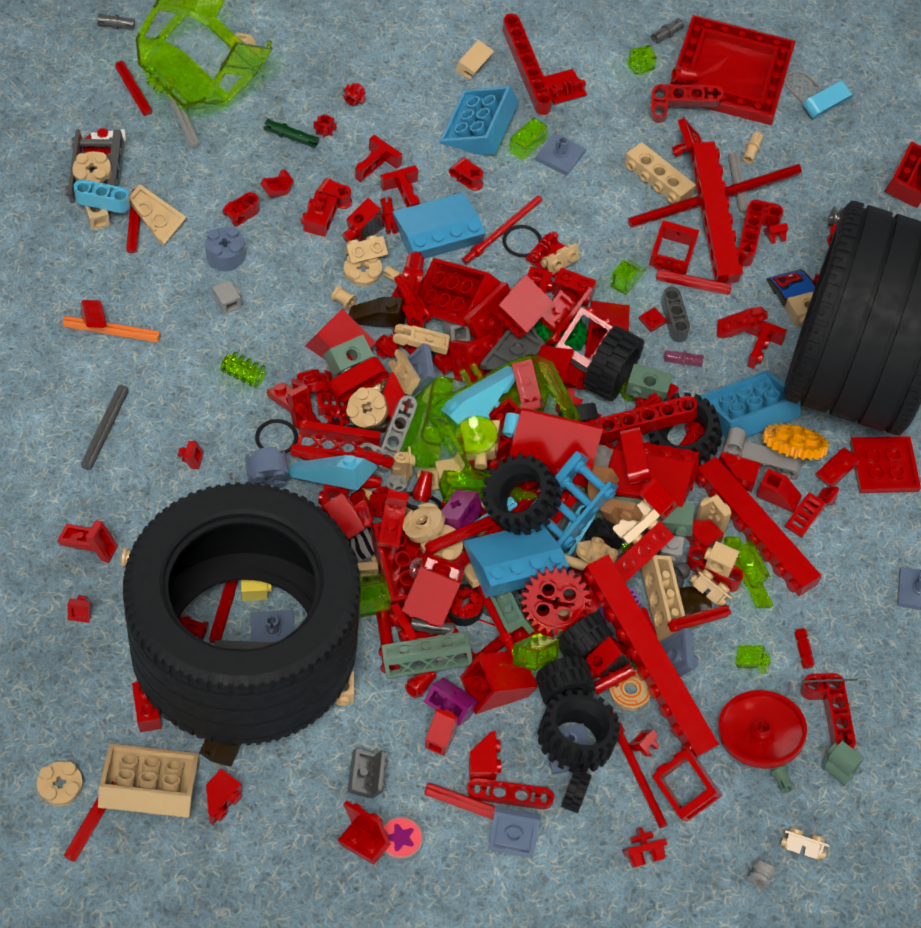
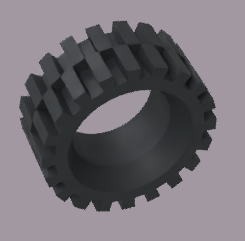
[583,325,644,401]
[648,392,722,467]
[481,454,562,535]
[537,690,621,773]

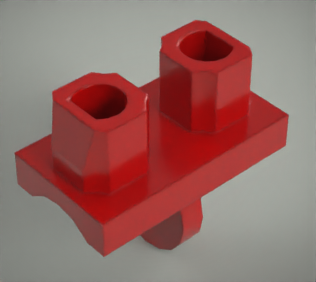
[622,827,667,868]

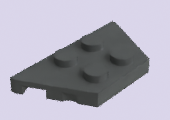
[480,327,545,371]

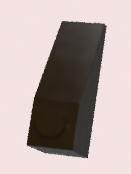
[348,297,406,328]

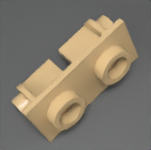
[540,243,580,275]
[391,446,415,485]
[689,567,732,606]
[780,827,829,860]

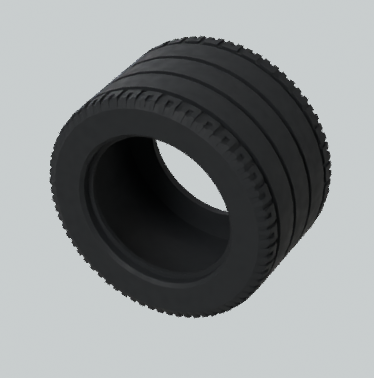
[784,200,921,436]
[123,482,361,746]

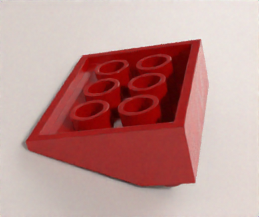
[417,258,501,327]
[505,407,603,487]
[608,438,699,507]
[370,520,427,611]

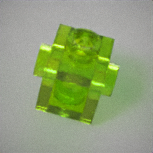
[627,45,657,75]

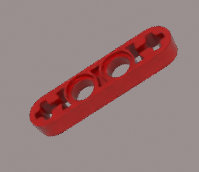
[467,778,554,810]

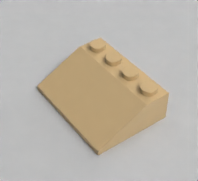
[98,743,199,818]

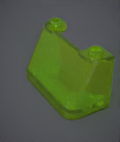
[400,376,454,469]

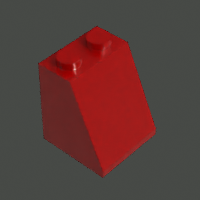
[584,300,630,358]
[305,309,376,360]
[402,551,465,627]
[460,650,538,715]

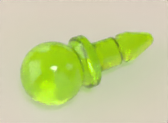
[509,487,537,502]

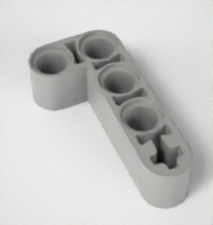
[360,395,417,473]
[723,427,802,480]

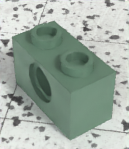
[323,335,374,376]
[626,364,673,402]

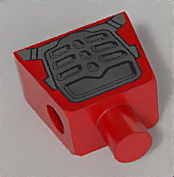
[342,198,385,242]
[586,636,631,680]

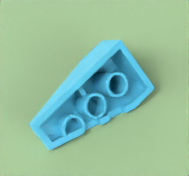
[441,366,515,430]
[289,455,377,490]

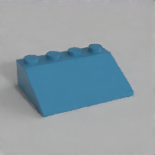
[439,86,519,155]
[392,192,486,259]
[701,370,801,437]
[463,524,569,598]

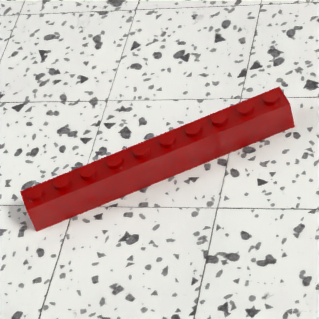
[582,554,719,757]

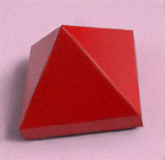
[817,487,839,505]

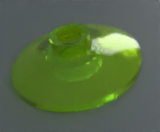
[456,416,498,455]

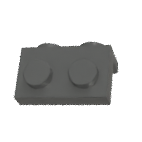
[348,748,387,799]

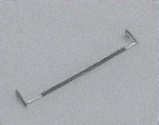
[788,678,868,692]

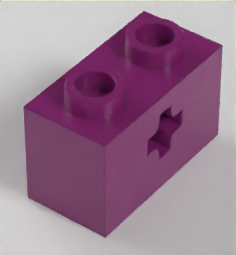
[442,489,483,530]
[423,677,479,726]

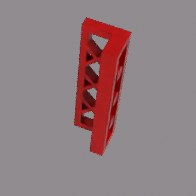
[297,419,381,456]

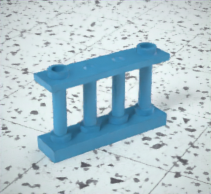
[532,451,618,550]

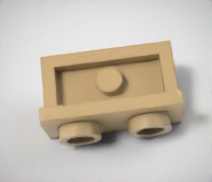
[343,235,388,264]
[695,495,731,533]
[612,501,660,544]

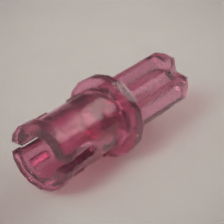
[663,350,704,367]

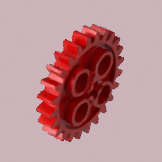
[520,565,591,635]

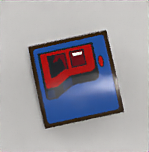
[766,269,816,305]

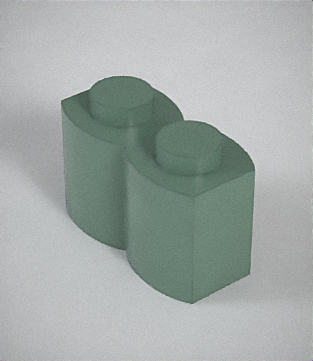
[823,741,864,786]

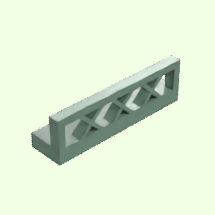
[490,591,534,634]
[382,631,473,679]

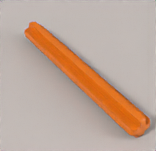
[63,315,160,342]

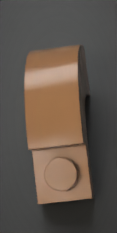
[588,465,643,525]

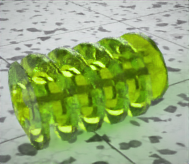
[220,351,266,389]

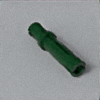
[264,118,319,148]

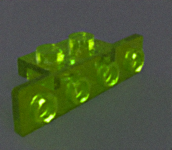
[723,536,774,608]

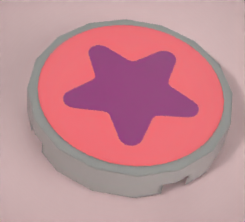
[383,816,423,861]

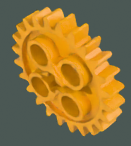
[762,423,829,460]

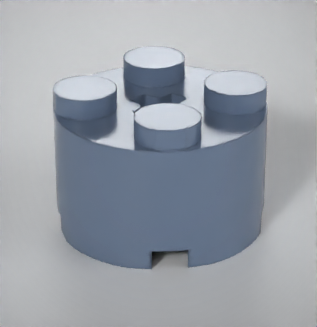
[205,227,245,271]
[245,447,289,488]

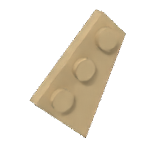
[129,184,186,247]

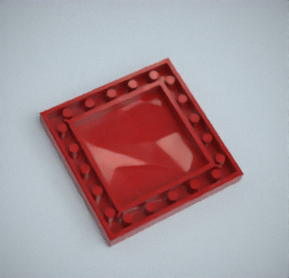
[670,15,796,126]

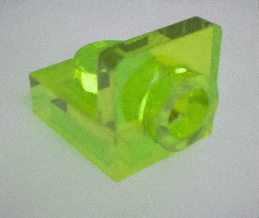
[735,645,771,674]

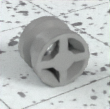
[386,474,407,493]
[747,861,776,889]

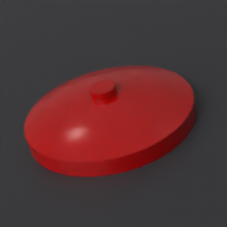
[718,690,807,769]

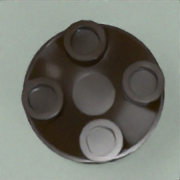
[679,587,712,616]

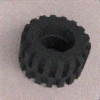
[555,612,614,659]
[535,656,595,706]

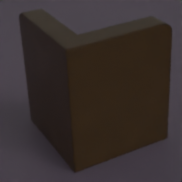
[199,738,240,767]

